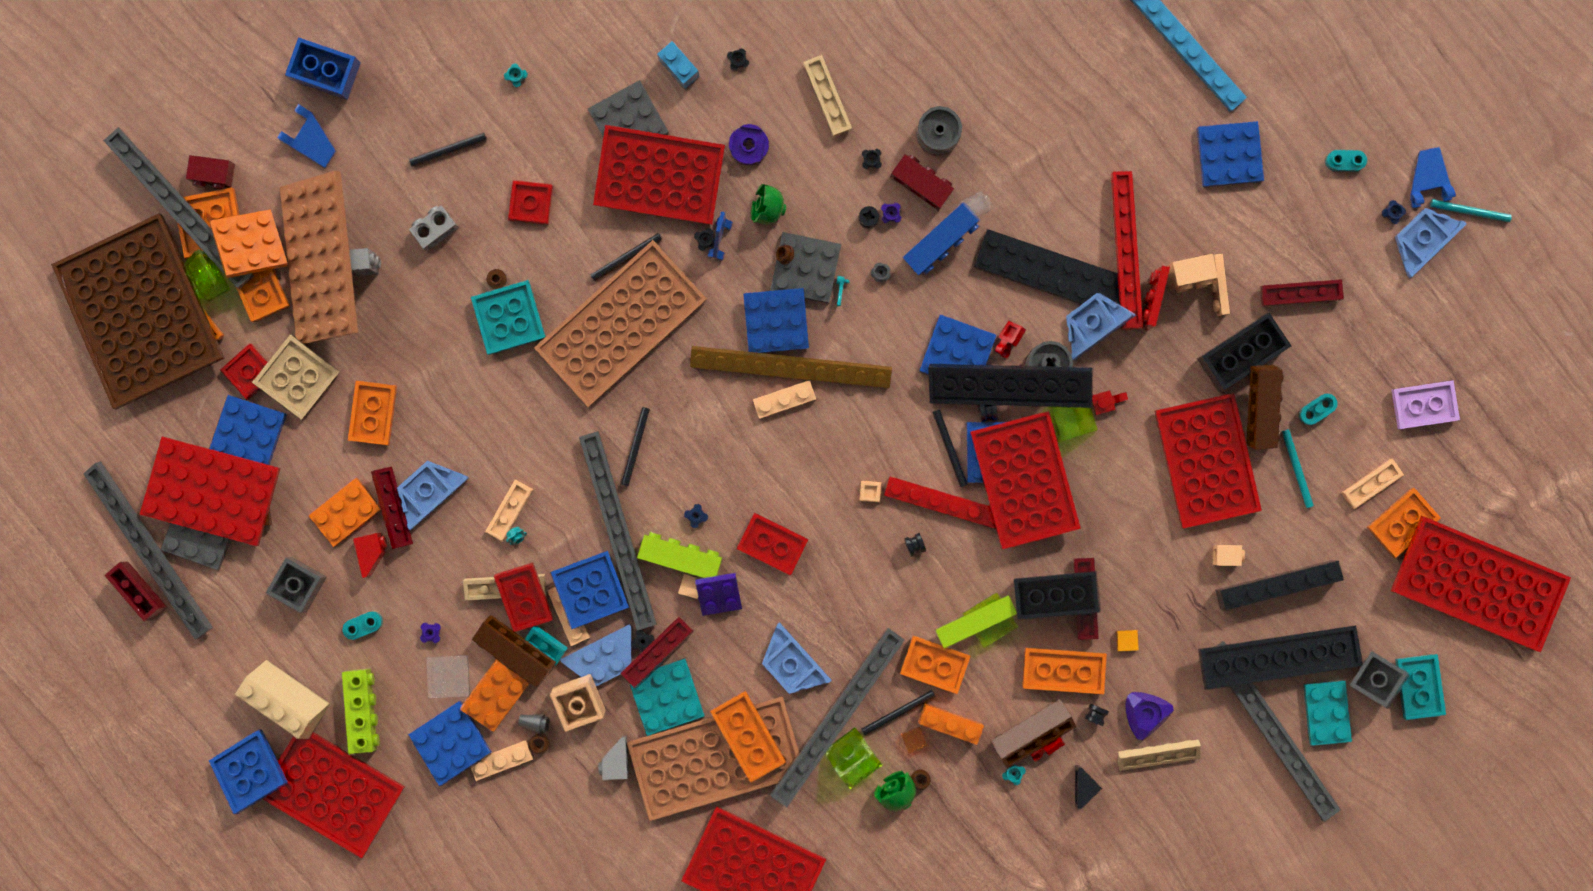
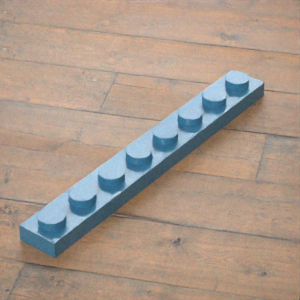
[1131,0,1247,112]

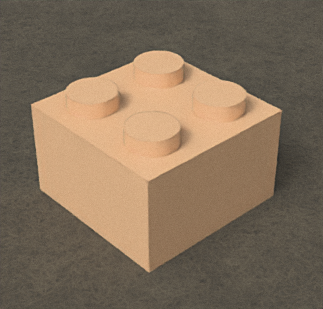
[1167,254,1218,293]
[550,674,606,732]

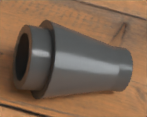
[518,714,550,734]

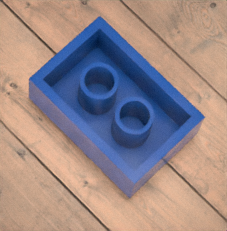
[285,37,361,100]

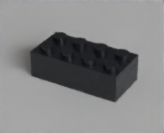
[1197,312,1291,392]
[1014,571,1101,620]

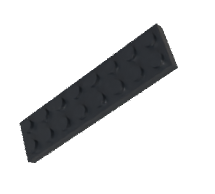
[974,229,1120,305]
[928,364,1093,408]
[1198,625,1363,690]

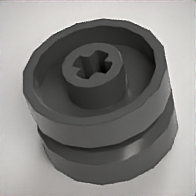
[916,106,962,156]
[1025,341,1073,367]

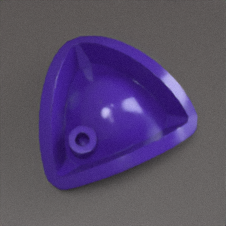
[1126,692,1174,740]

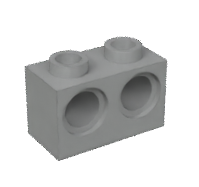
[409,206,459,251]
[349,248,381,276]

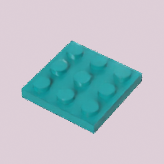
[471,280,546,355]
[629,658,705,736]

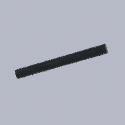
[409,133,487,167]
[590,233,663,281]
[621,407,650,487]
[932,409,968,487]
[861,690,936,735]

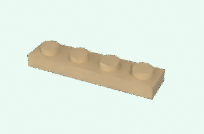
[803,55,852,137]
[463,574,547,600]
[1118,740,1201,771]

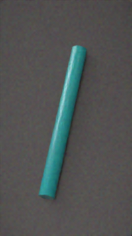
[1430,199,1512,222]
[1281,429,1314,508]

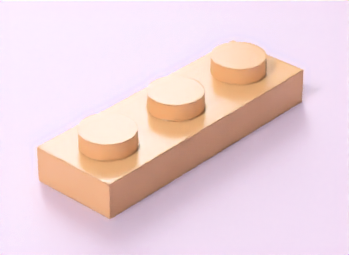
[1211,254,1230,317]
[753,380,816,419]
[547,587,590,646]
[471,740,534,781]

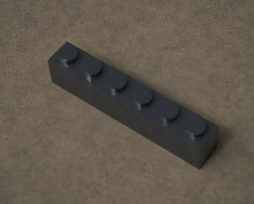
[1215,560,1344,610]

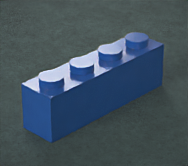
[903,202,981,275]

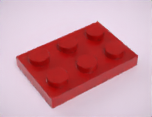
[1142,265,1170,331]
[737,513,809,576]
[494,563,553,632]

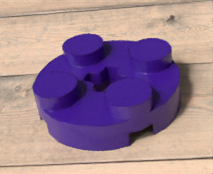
[729,124,769,165]

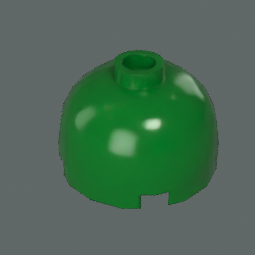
[751,184,786,225]
[874,771,916,811]

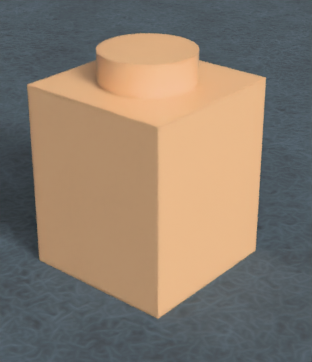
[1213,545,1245,566]

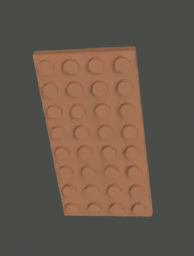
[280,171,358,345]
[534,240,707,408]
[627,696,799,821]

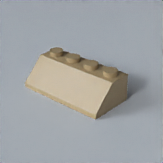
[235,660,330,739]

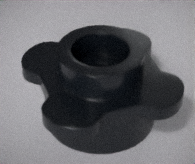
[727,48,749,71]
[862,149,882,169]
[694,228,715,251]
[631,630,655,652]

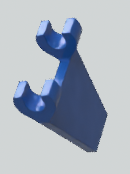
[277,104,336,168]
[1410,147,1456,208]
[707,211,733,261]

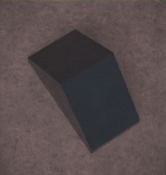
[1075,765,1102,809]

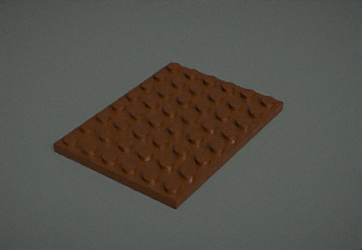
[51,213,225,410]

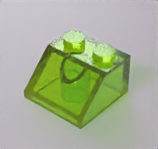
[184,249,230,301]
[1048,407,1098,442]
[825,727,883,790]

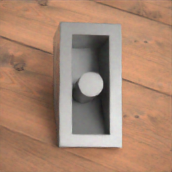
[598,735,629,780]

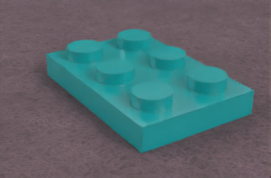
[1395,654,1446,720]
[1303,680,1352,746]

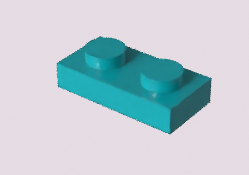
[525,625,568,665]

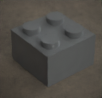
[266,557,327,613]
[1350,651,1410,709]

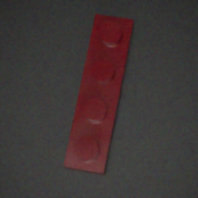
[1260,279,1344,306]
[371,467,413,550]
[1074,558,1099,640]
[620,617,693,689]

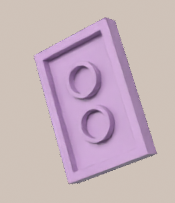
[1391,380,1460,429]

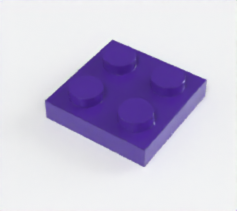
[695,573,742,616]

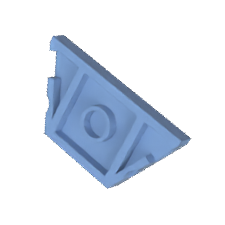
[1395,208,1467,278]
[1066,293,1135,360]
[397,461,469,530]
[762,622,832,694]
[560,624,632,687]

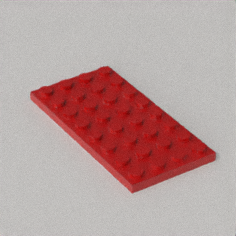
[1391,516,1571,653]

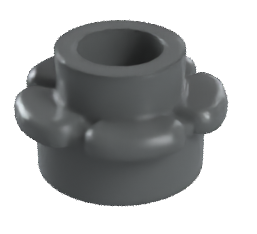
[871,263,891,282]

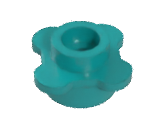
[504,63,528,87]
[506,527,527,545]
[1002,764,1026,785]

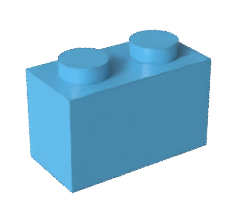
[657,41,700,89]

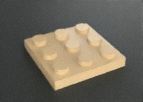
[252,335,340,420]

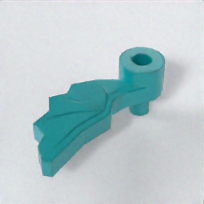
[837,276,850,306]

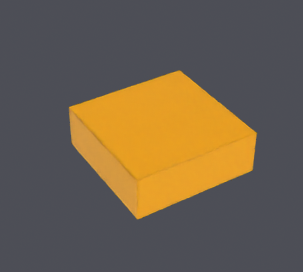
[1116,630,1139,651]

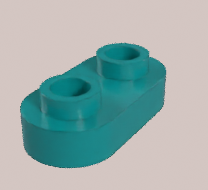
[1325,150,1367,172]
[1299,393,1338,425]
[342,611,383,640]

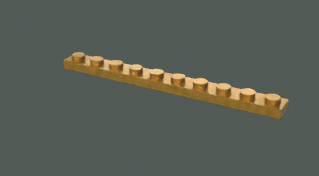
[690,346,892,388]

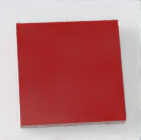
[508,180,553,225]
[220,343,268,400]

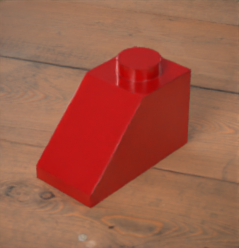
[353,533,387,578]

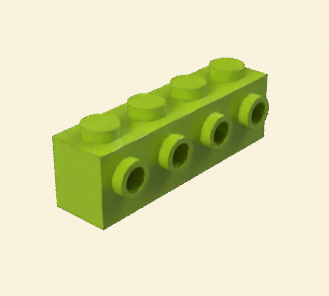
[342,669,380,754]

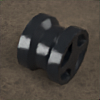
[859,206,879,228]
[978,404,998,422]
[904,533,926,557]
[1084,703,1109,726]

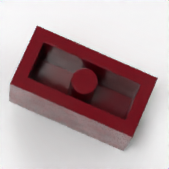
[186,155,235,190]

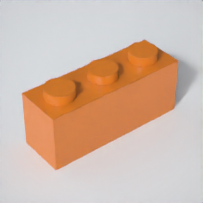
[918,703,984,745]

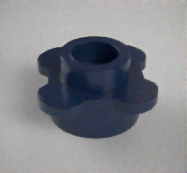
[1382,200,1406,224]
[684,504,708,528]

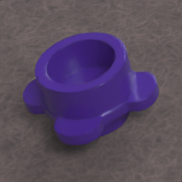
[881,203,901,223]
[420,623,441,643]

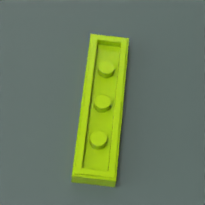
[935,595,1017,648]

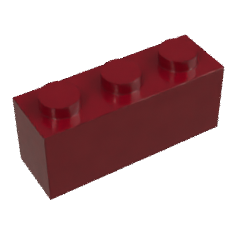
[890,154,954,211]
[104,562,167,621]

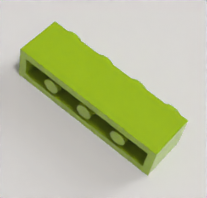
[637,532,723,578]

